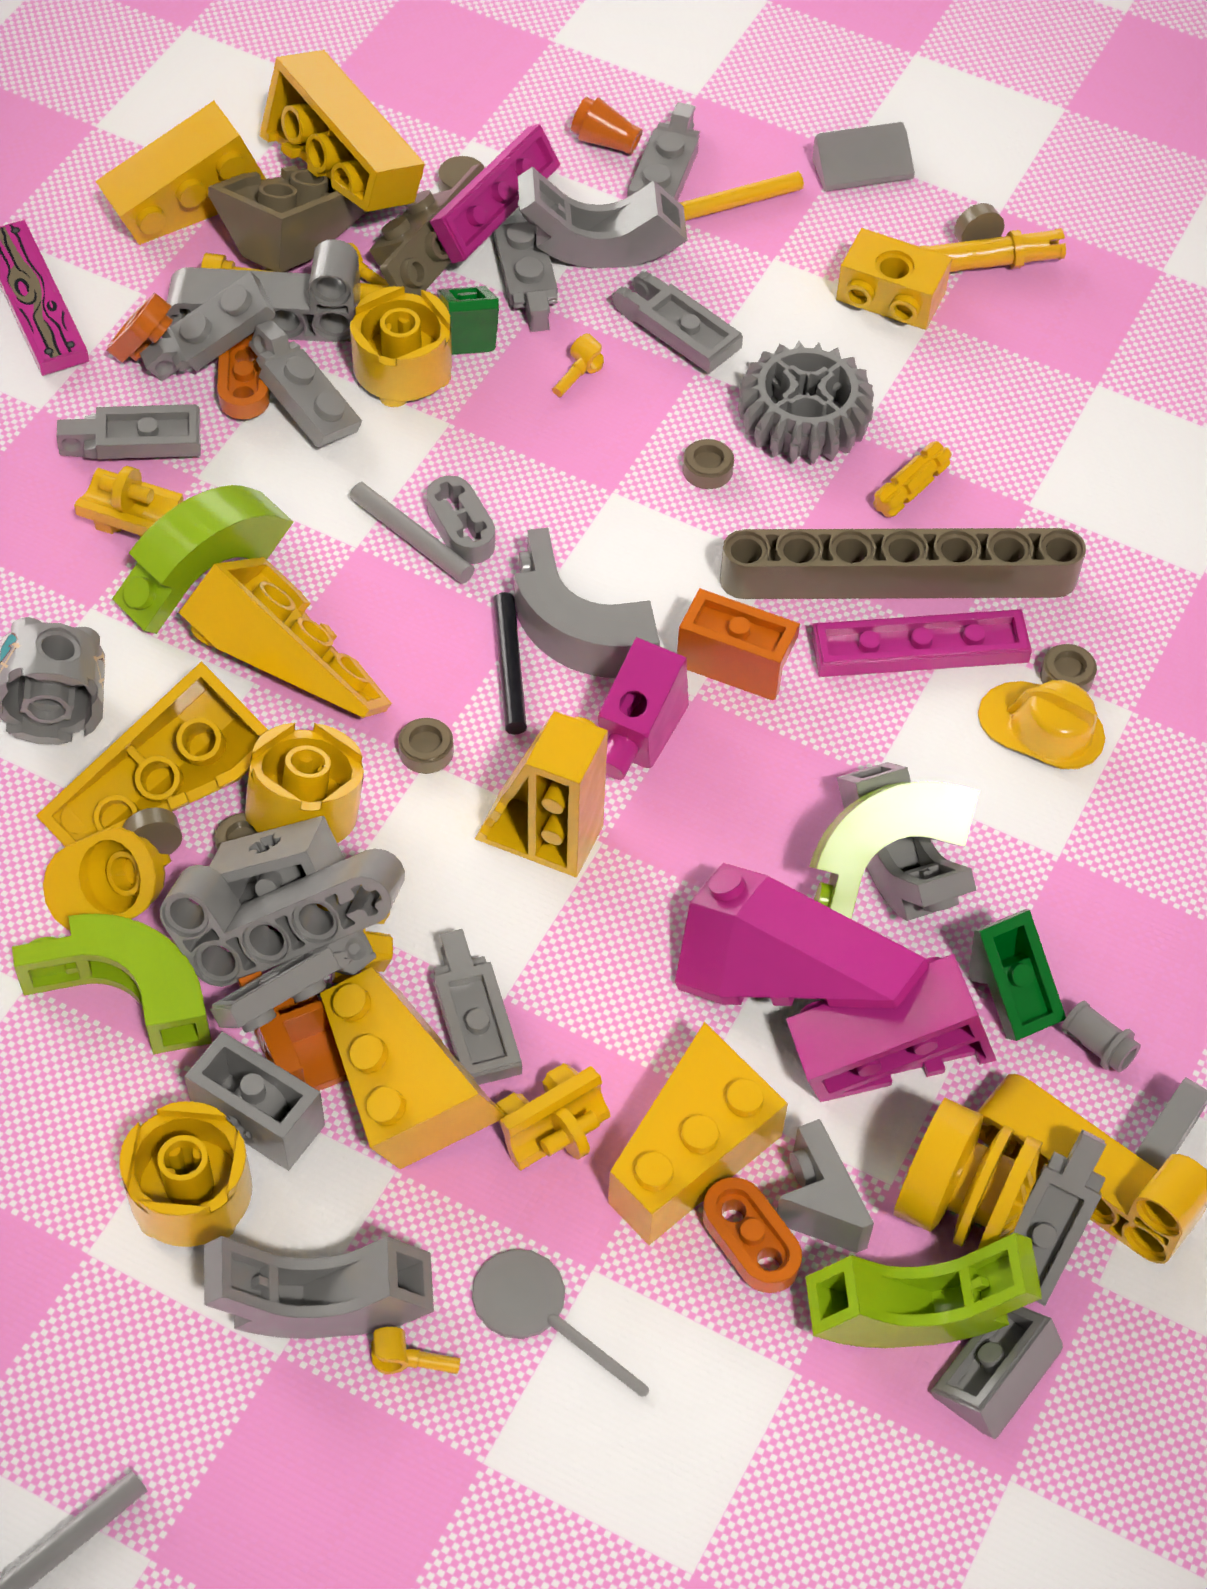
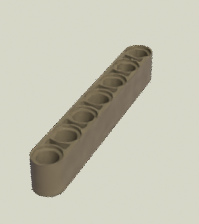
[720,528,1086,599]

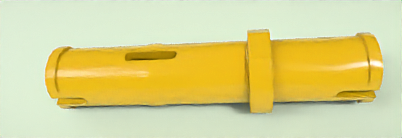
[920,228,1066,272]

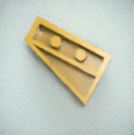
[475,711,608,878]
[320,967,505,1169]
[608,1022,788,1245]

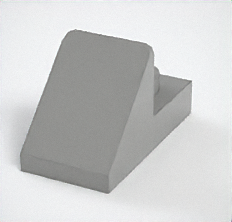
[776,1119,874,1253]

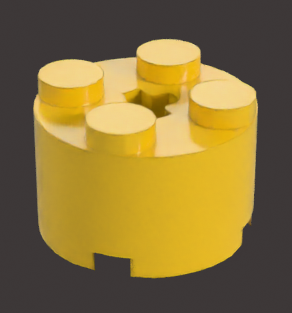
[350,286,452,407]
[245,723,364,843]
[119,1101,252,1247]

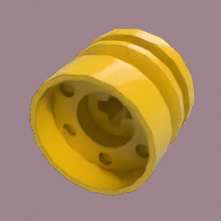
[893,1098,1043,1250]

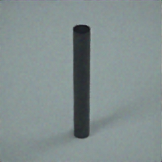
[493,592,527,735]

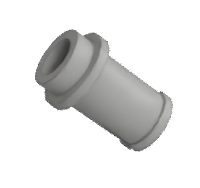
[1062,1001,1141,1072]

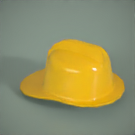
[978,680,1106,769]
[43,827,171,930]

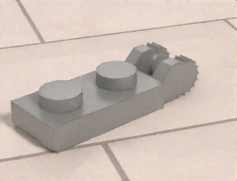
[611,271,743,373]

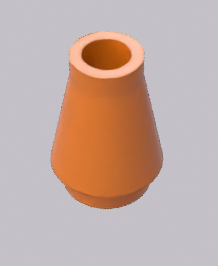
[570,96,643,155]

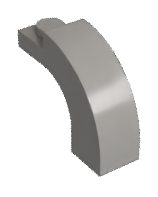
[518,167,688,268]
[514,527,660,678]
[836,762,977,921]
[204,1236,434,1339]

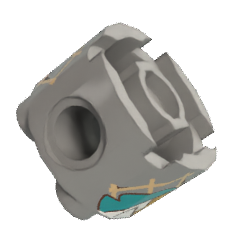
[0,617,105,745]

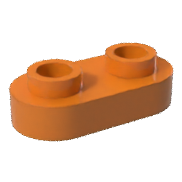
[106,292,173,363]
[217,332,270,419]
[702,1177,802,1293]

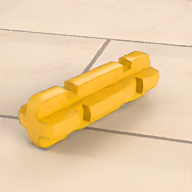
[873,441,952,518]

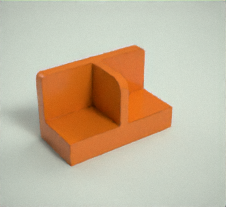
[677,588,800,700]
[238,971,348,1091]

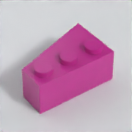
[786,954,997,1103]

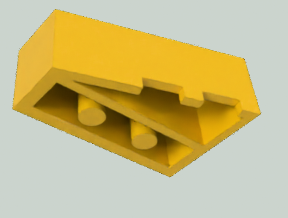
[95,100,266,245]

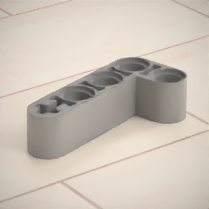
[167,239,361,342]
[160,848,405,987]

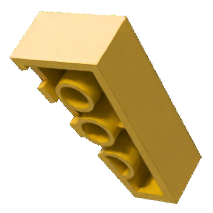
[259,50,425,212]

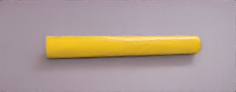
[679,171,804,221]

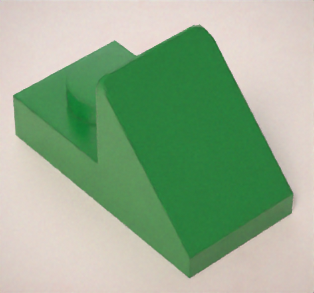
[437,286,499,355]
[969,909,1066,1041]

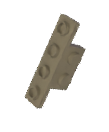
[369,164,485,296]

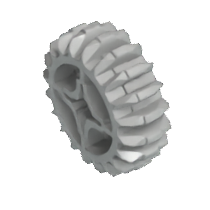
[738,341,874,464]

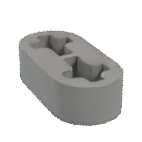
[426,475,496,564]
[1135,1077,1207,1170]

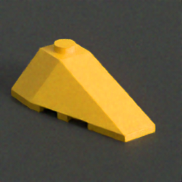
[178,557,392,718]
[36,661,268,847]

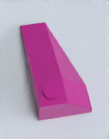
[675,863,929,1009]

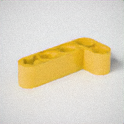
[977,1074,1207,1264]

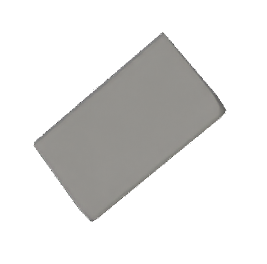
[812,122,915,191]
[931,1307,1063,1439]

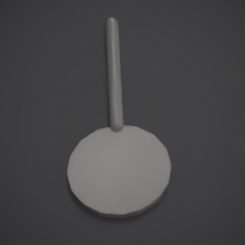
[472,1249,649,1397]

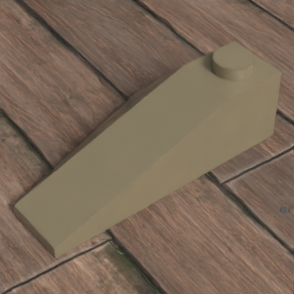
[208,166,366,272]

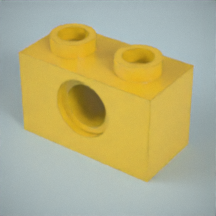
[836,228,953,330]

